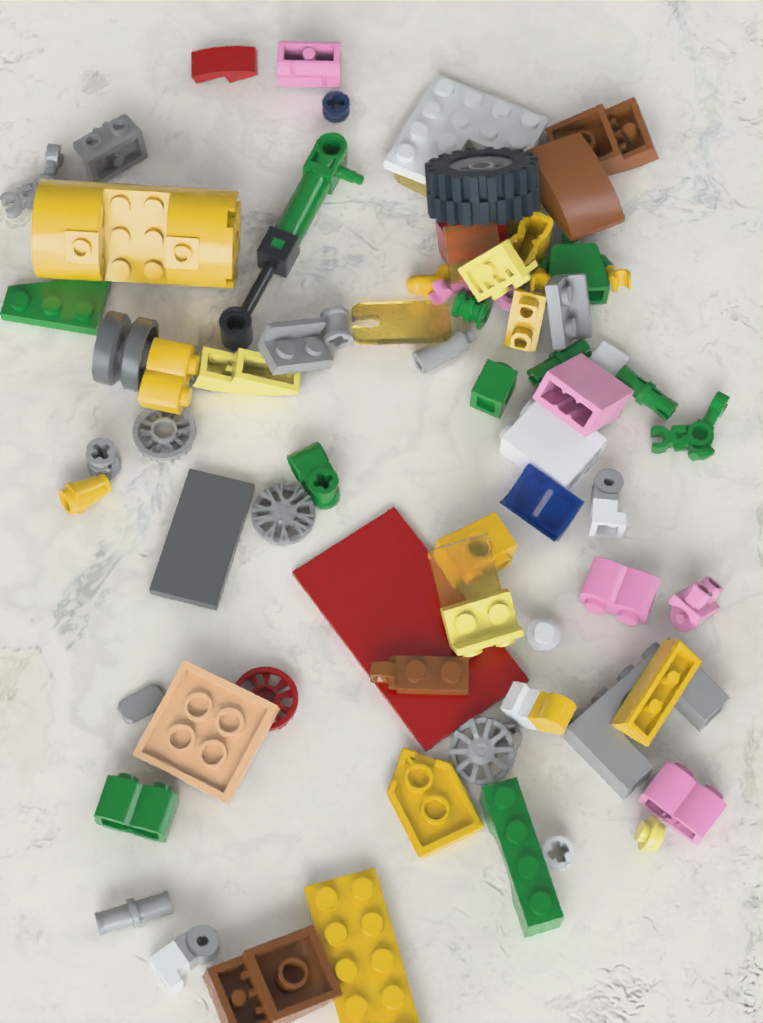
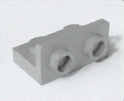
[73,114,148,182]
[545,273,593,350]
[257,317,334,375]

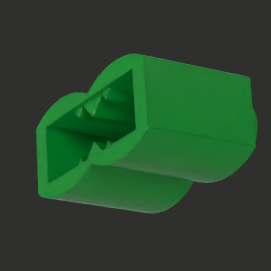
[94,773,179,843]

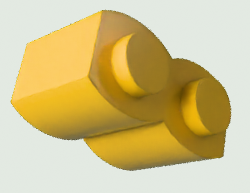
[509,212,553,287]
[138,337,200,415]

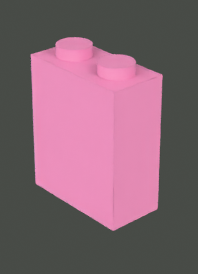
[532,353,634,437]

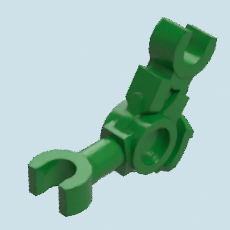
[650,391,730,461]

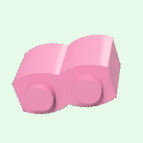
[579,556,661,626]
[638,761,727,845]

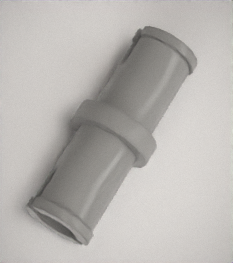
[94,891,173,936]

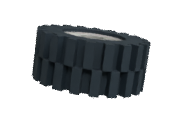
[425,147,541,227]

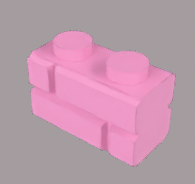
[277,41,341,88]

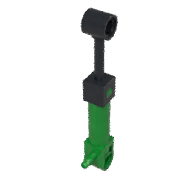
[219,132,364,351]

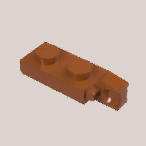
[370,655,469,695]

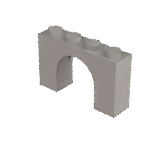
[563,638,730,800]

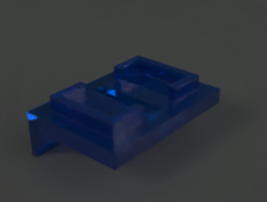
[499,463,585,542]

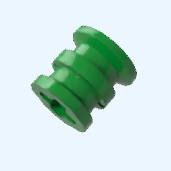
[451,290,493,330]

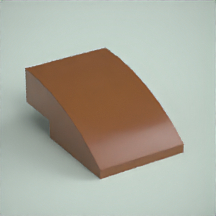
[545,97,659,176]
[526,132,625,242]
[203,925,343,1023]

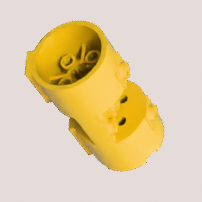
[31,179,242,289]

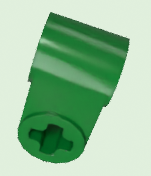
[287,441,340,510]

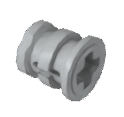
[86,438,121,480]

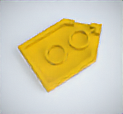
[386,747,484,859]

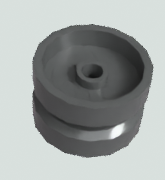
[92,310,159,392]

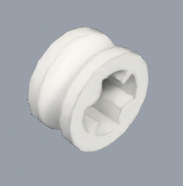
[541,835,575,871]

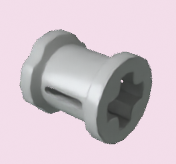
[320,305,353,349]

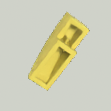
[192,346,301,396]

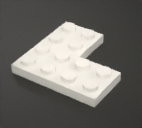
[384,74,550,185]

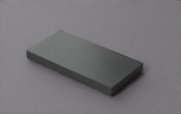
[149,469,255,611]

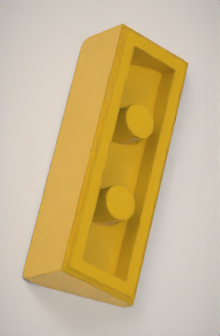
[611,639,702,746]

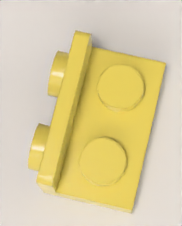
[458,239,538,302]
[440,588,524,657]

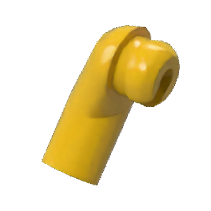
[406,264,453,296]

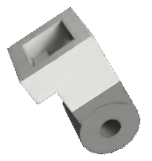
[589,468,627,539]
[149,925,220,996]

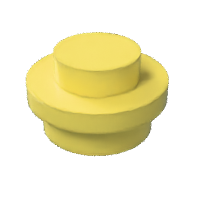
[634,815,666,852]

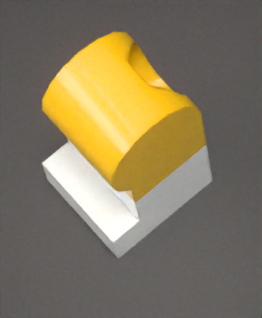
[500,681,577,734]

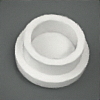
[526,618,561,652]

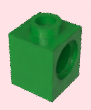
[470,359,518,419]

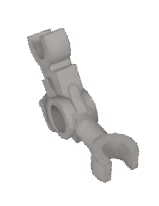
[0,143,64,219]

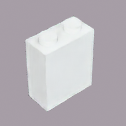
[499,399,607,500]

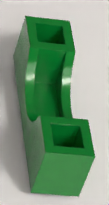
[479,777,564,938]

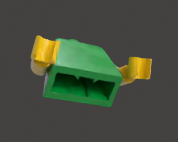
[529,233,632,306]

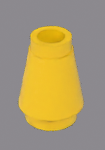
[58,473,112,515]

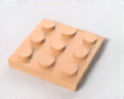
[132,660,280,805]

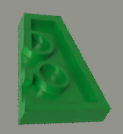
[0,279,112,336]

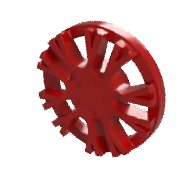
[235,666,298,731]

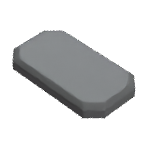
[117,684,165,725]

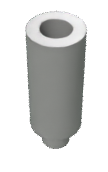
[412,328,477,374]

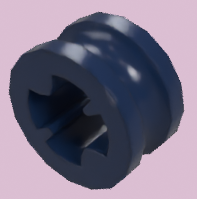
[322,91,350,123]

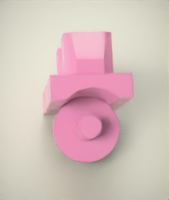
[668,576,724,632]

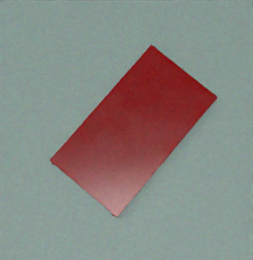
[292,507,529,752]

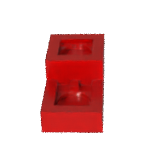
[191,46,258,84]

